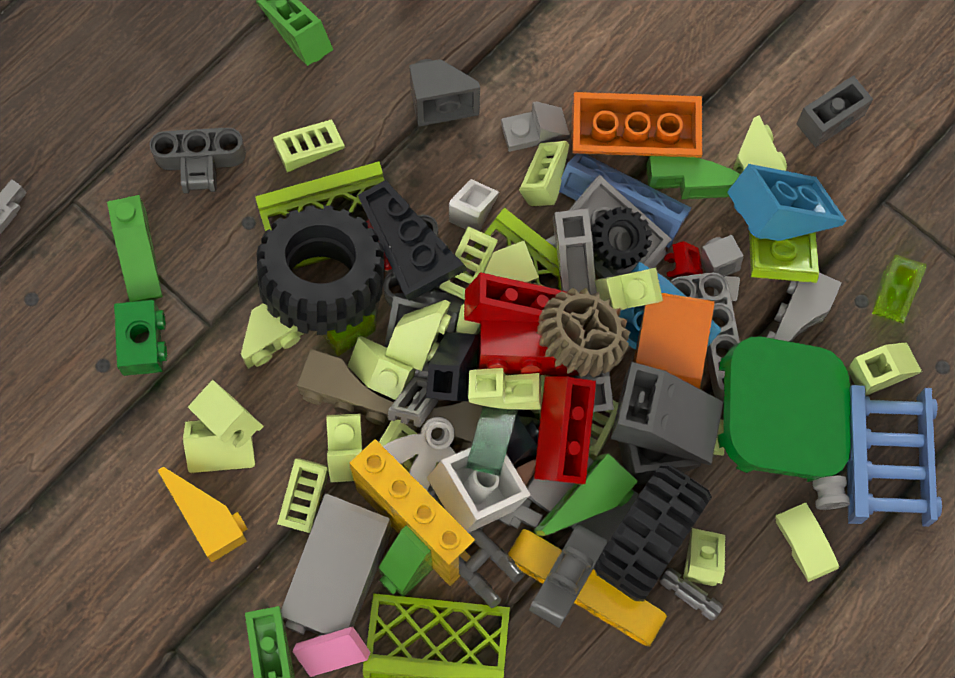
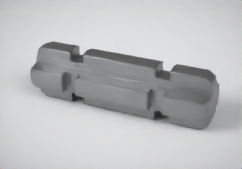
[660,568,723,620]

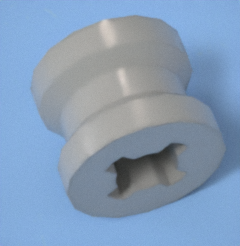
[812,476,850,510]

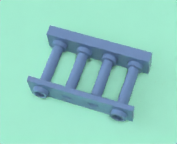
[846,385,942,527]

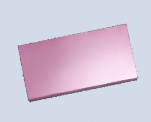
[292,626,371,677]

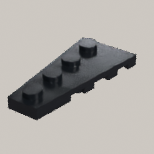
[358,180,467,301]

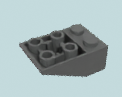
[611,362,723,465]

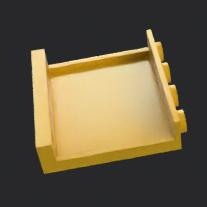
[349,439,475,586]

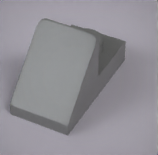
[501,101,570,152]

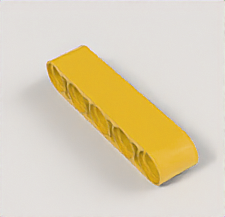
[508,529,667,647]

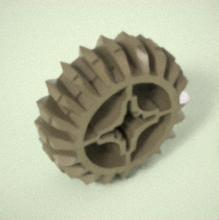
[536,287,630,378]

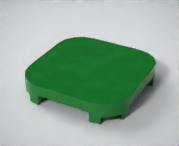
[717,337,851,482]

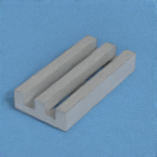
[388,377,440,427]

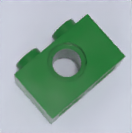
[114,300,167,376]

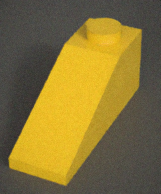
[158,467,248,562]

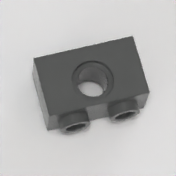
[796,75,873,148]

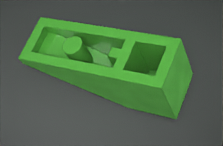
[256,0,333,66]
[107,195,163,302]
[533,453,638,536]
[378,525,433,597]
[245,606,295,678]

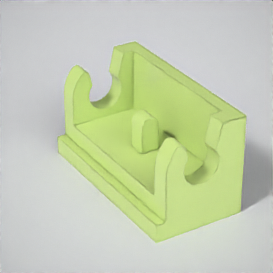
[188,380,264,448]

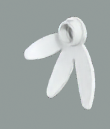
[383,417,456,490]

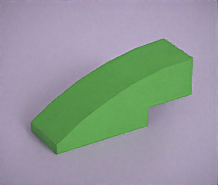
[646,156,741,199]

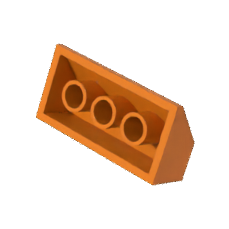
[571,92,702,158]

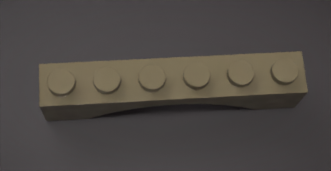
[297,349,495,451]

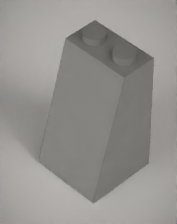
[281,493,393,637]

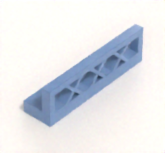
[559,153,691,248]

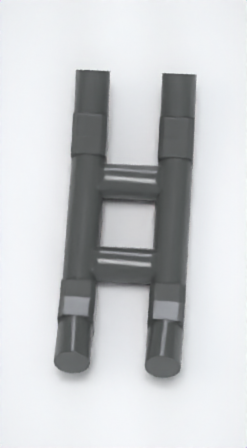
[430,490,524,608]

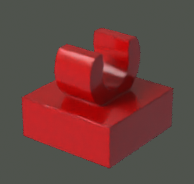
[664,241,703,279]

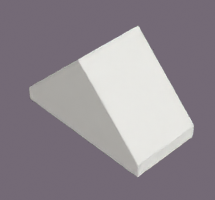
[449,179,499,231]

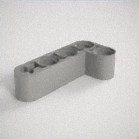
[670,273,740,403]

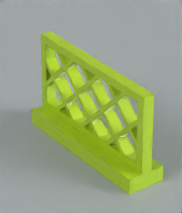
[255,162,384,269]
[463,208,597,291]
[363,594,510,678]

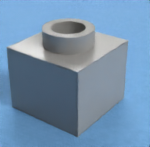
[701,235,743,277]

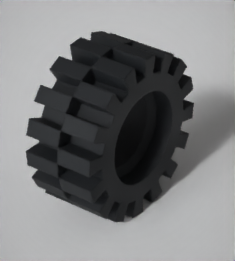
[591,207,652,270]

